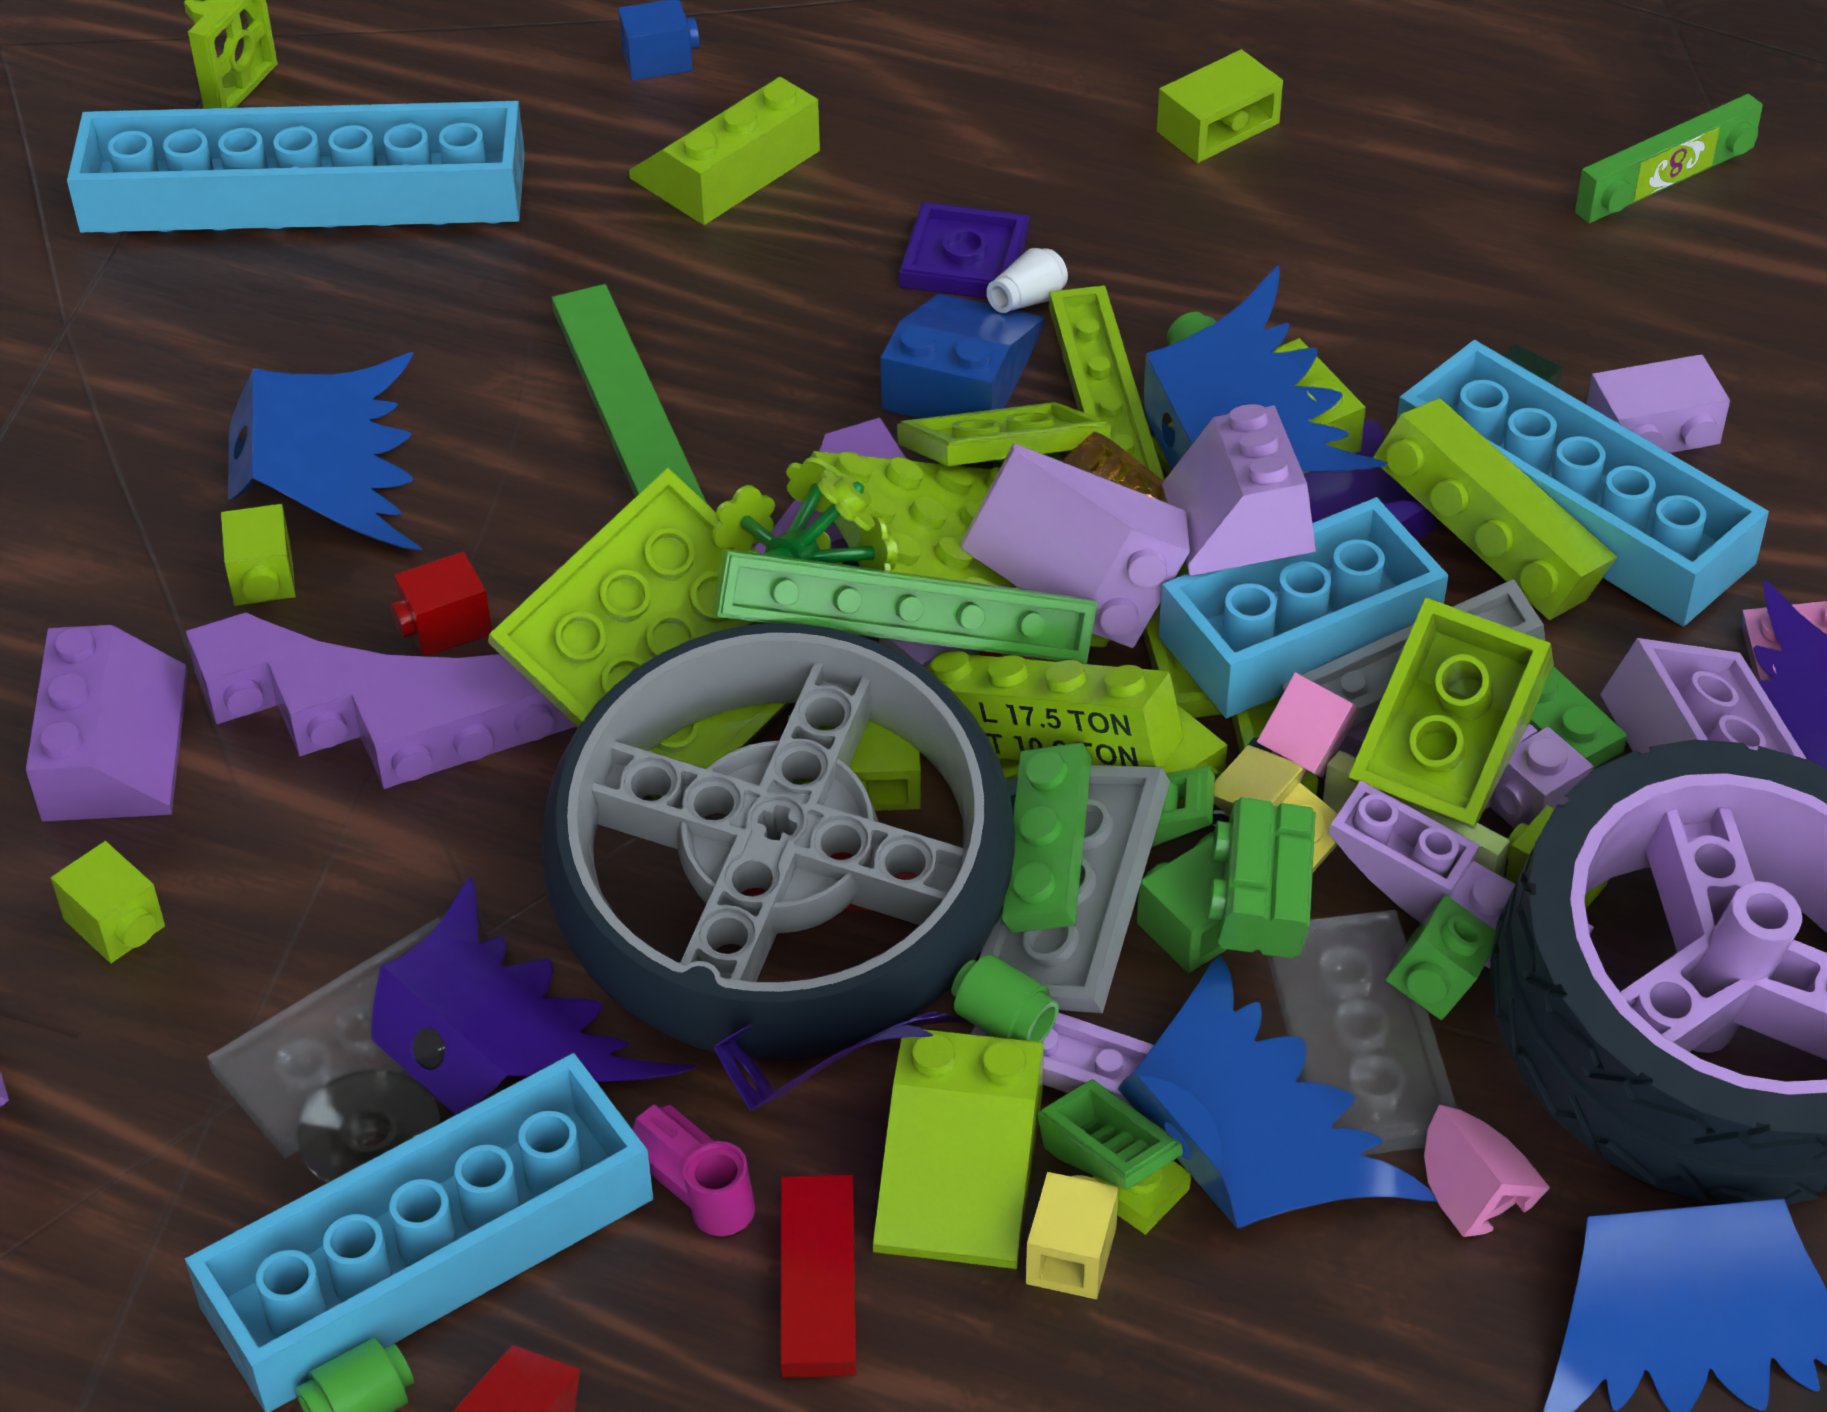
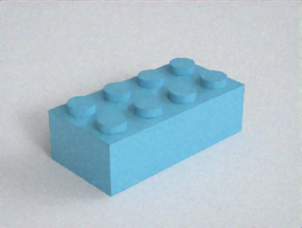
[1159,497,1448,719]

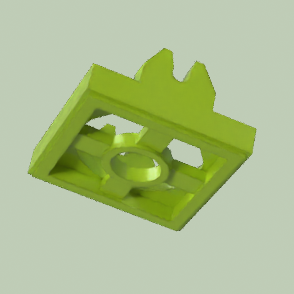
[184,0,278,109]

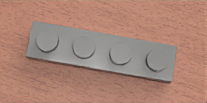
[1282,579,1545,727]

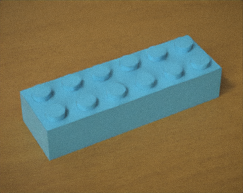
[1397,339,1769,627]
[185,1053,654,1412]

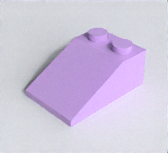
[961,443,1190,648]

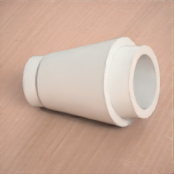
[987,248,1068,313]

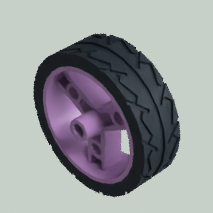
[1489,739,1827,1205]

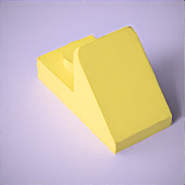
[1214,745,1338,872]

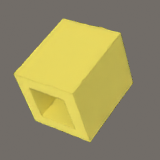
[1026,1172,1119,1300]

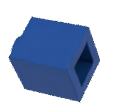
[618,0,700,81]

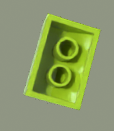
[629,77,820,225]

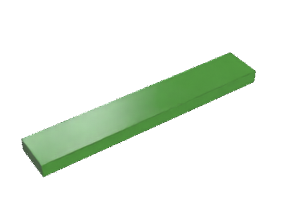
[552,284,707,503]
[712,548,1098,664]

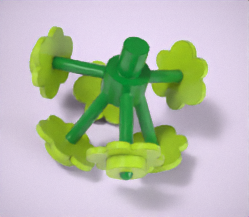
[711,457,898,571]

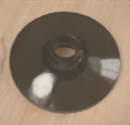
[297,1069,441,1184]

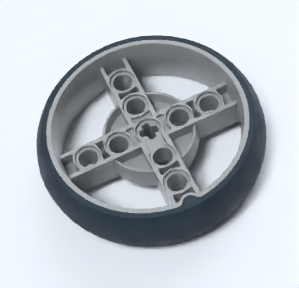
[541,623,1015,1059]

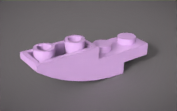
[1328,781,1594,969]

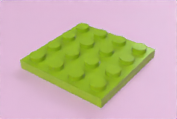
[810,451,1110,647]
[488,468,790,800]

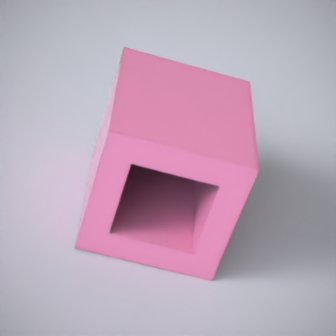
[1257,672,1360,780]

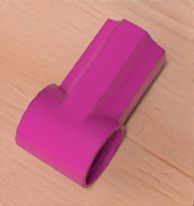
[632,1104,756,1237]

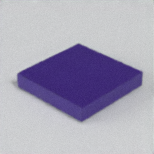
[899,202,1030,299]

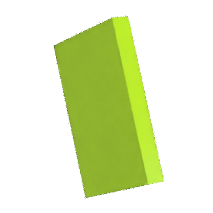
[897,402,1111,466]

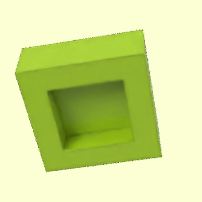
[1092,1161,1191,1235]

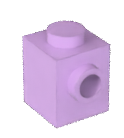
[1490,726,1594,829]

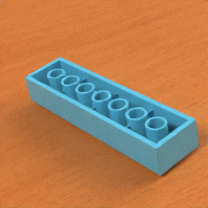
[67,101,525,233]

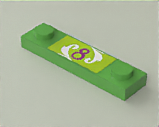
[1575,93,1763,224]

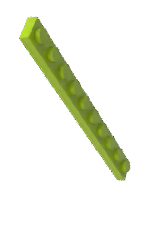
[1049,285,1221,718]

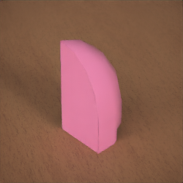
[1424,1105,1550,1237]

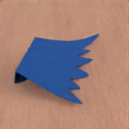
[1144,265,1388,472]
[228,352,422,550]
[1118,956,1437,1229]
[1543,1199,1827,1412]

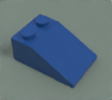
[881,293,1046,419]

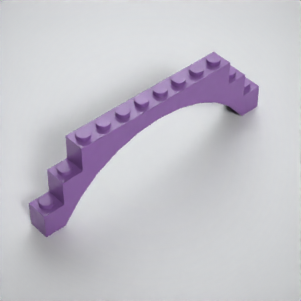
[185,417,906,789]

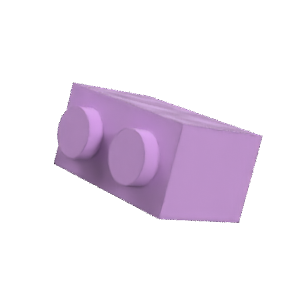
[1586,354,1730,453]

